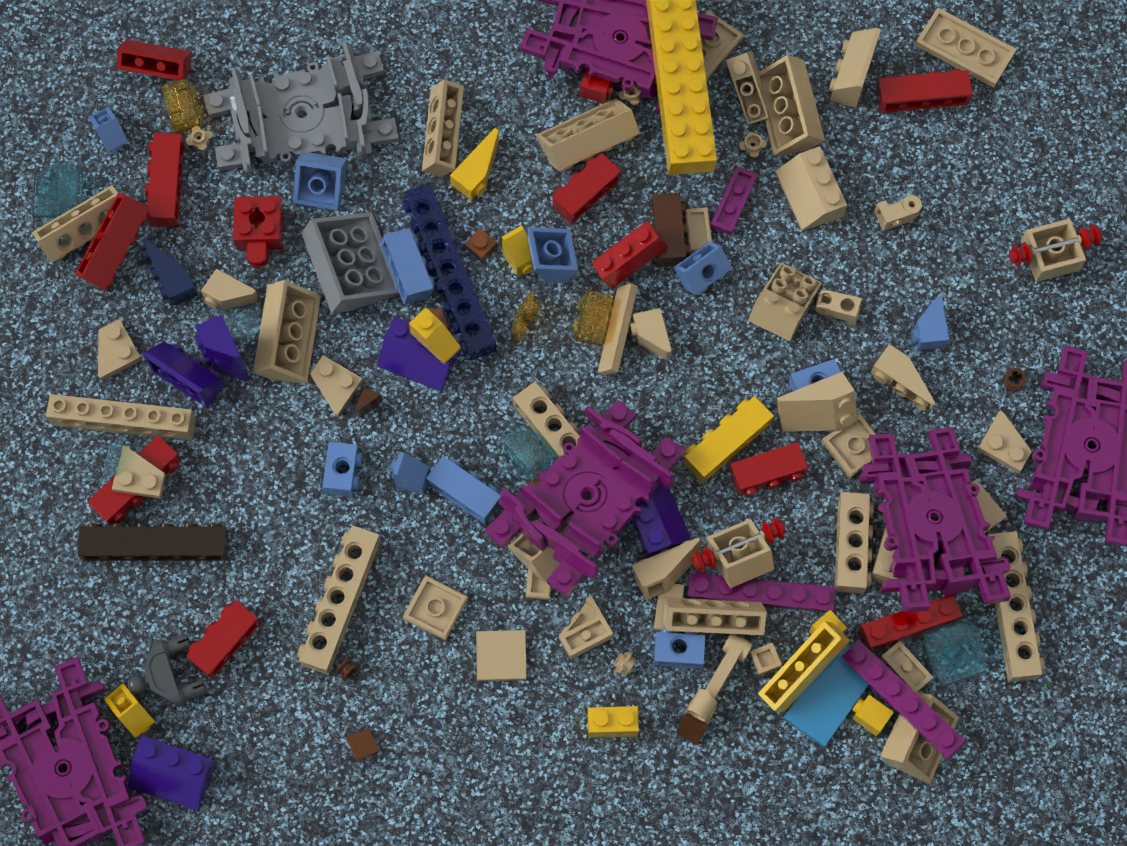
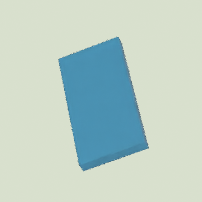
[783,644,868,748]

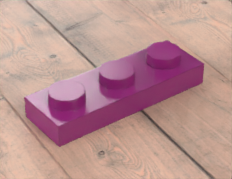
[710,166,758,236]

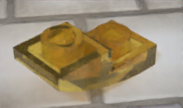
[511,292,539,343]

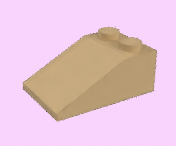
[777,372,857,432]

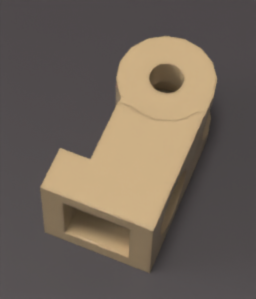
[874,195,922,231]
[815,290,862,326]

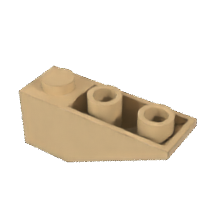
[726,51,769,125]
[871,344,935,413]
[632,538,702,600]

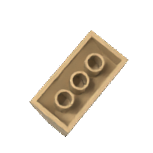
[759,55,825,156]
[536,98,640,171]
[253,280,321,383]

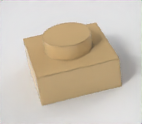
[749,642,782,676]

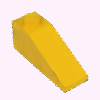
[450,128,499,201]

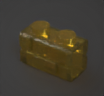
[161,79,204,134]
[572,290,613,346]

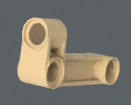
[685,634,754,724]

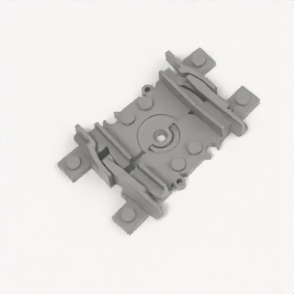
[203,41,399,173]

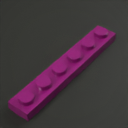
[687,573,835,612]
[841,640,966,761]

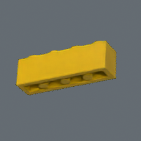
[683,396,774,484]
[758,621,850,712]

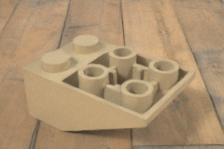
[748,263,822,341]

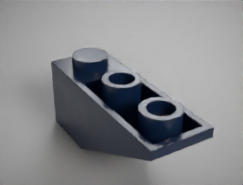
[141,238,198,307]

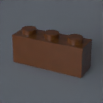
[651,193,690,267]

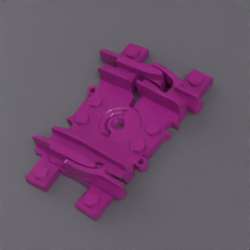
[520,0,718,115]
[1015,346,1127,547]
[485,400,685,598]
[859,427,1011,612]
[0,657,149,846]

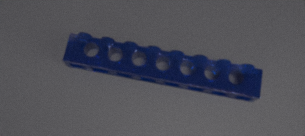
[402,182,497,361]

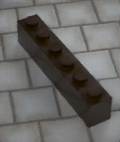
[78,523,229,561]

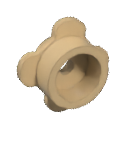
[619,84,642,106]
[186,126,213,151]
[739,132,767,158]
[614,652,636,676]

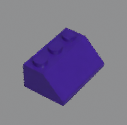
[194,315,250,381]
[377,316,460,392]
[143,341,224,408]
[631,485,692,559]
[128,736,216,811]

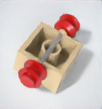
[1009,219,1103,282]
[691,517,786,588]

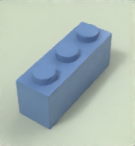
[381,228,435,305]
[426,456,501,525]

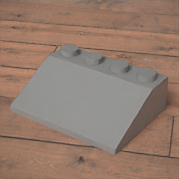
[301,212,400,314]

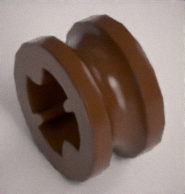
[1003,368,1026,391]
[335,656,359,681]

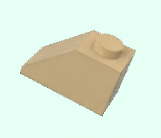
[201,269,259,311]
[629,308,672,360]

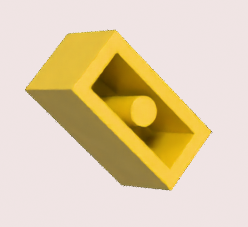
[587,706,639,738]

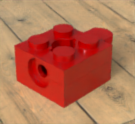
[233,196,284,268]

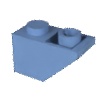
[390,452,430,495]

